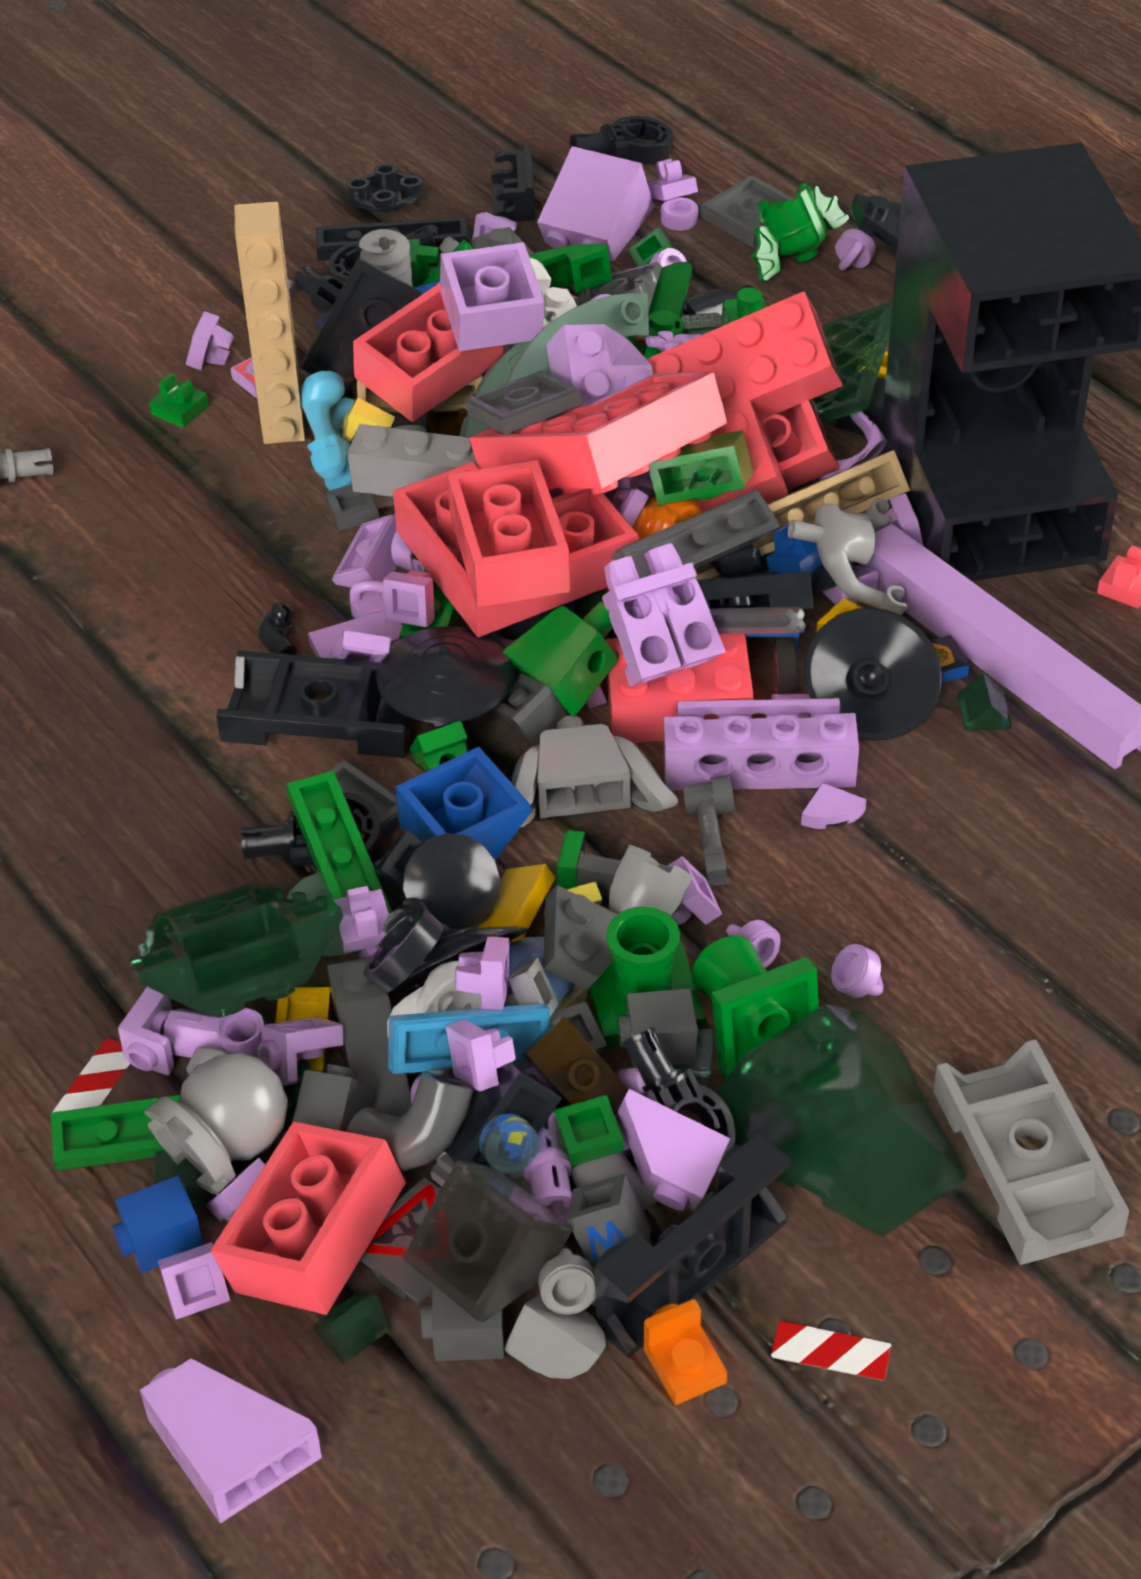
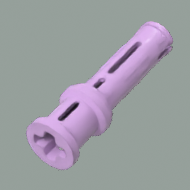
[523,1067,573,1225]

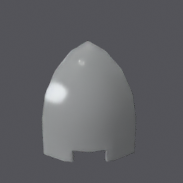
[609,844,693,916]
[504,1294,606,1379]

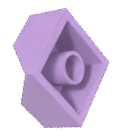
[440,242,545,351]
[546,324,653,405]

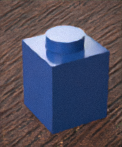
[112,1175,204,1273]

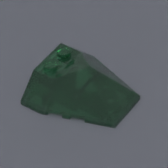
[129,883,343,1017]
[700,1004,966,1237]

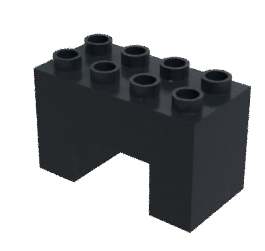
[879,143,1141,581]

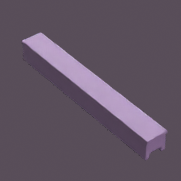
[859,523,1141,769]

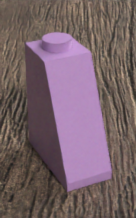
[140,1359,322,1523]

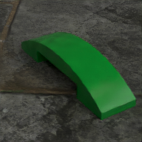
[529,244,612,293]

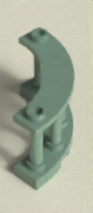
[460,293,649,438]

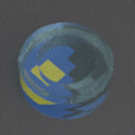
[479,1114,539,1174]

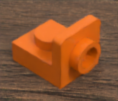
[644,1299,727,1406]

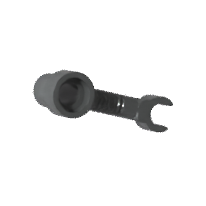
[683,775,735,887]

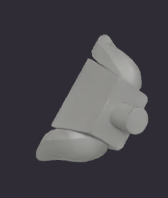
[511,716,678,827]

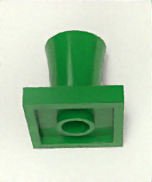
[588,907,705,1049]
[692,936,821,1084]

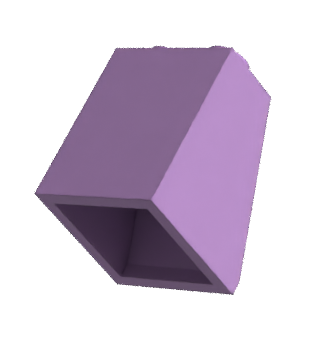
[537,146,654,261]

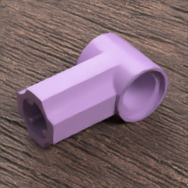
[164,1008,264,1058]

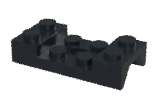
[606,571,813,609]
[216,650,414,758]
[595,1133,791,1359]

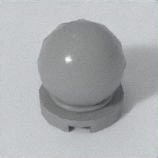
[144,1053,288,1195]

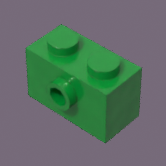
[649,430,753,505]

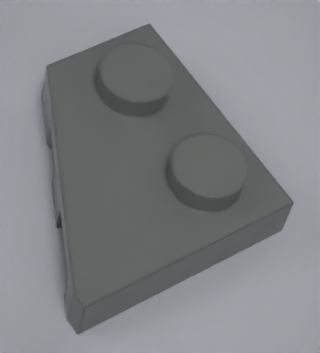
[543,885,617,990]

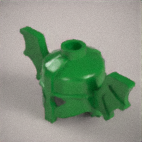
[751,183,849,282]

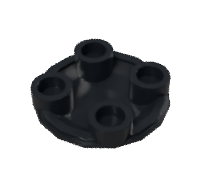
[347,164,423,211]
[402,833,500,929]

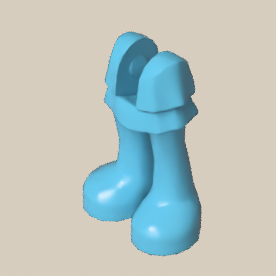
[300,371,355,491]

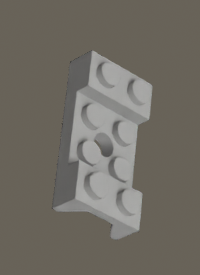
[933,1039,1130,1265]

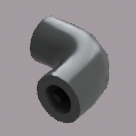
[346,1072,474,1172]

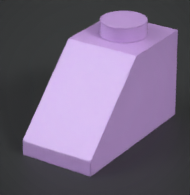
[617,1089,730,1210]

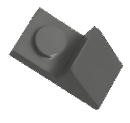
[492,672,567,747]

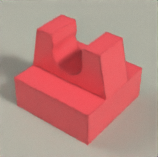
[1097,545,1141,609]

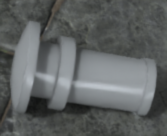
[0,448,53,482]

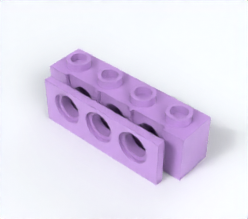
[664,698,859,791]

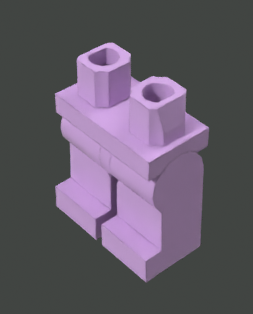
[602,543,726,687]

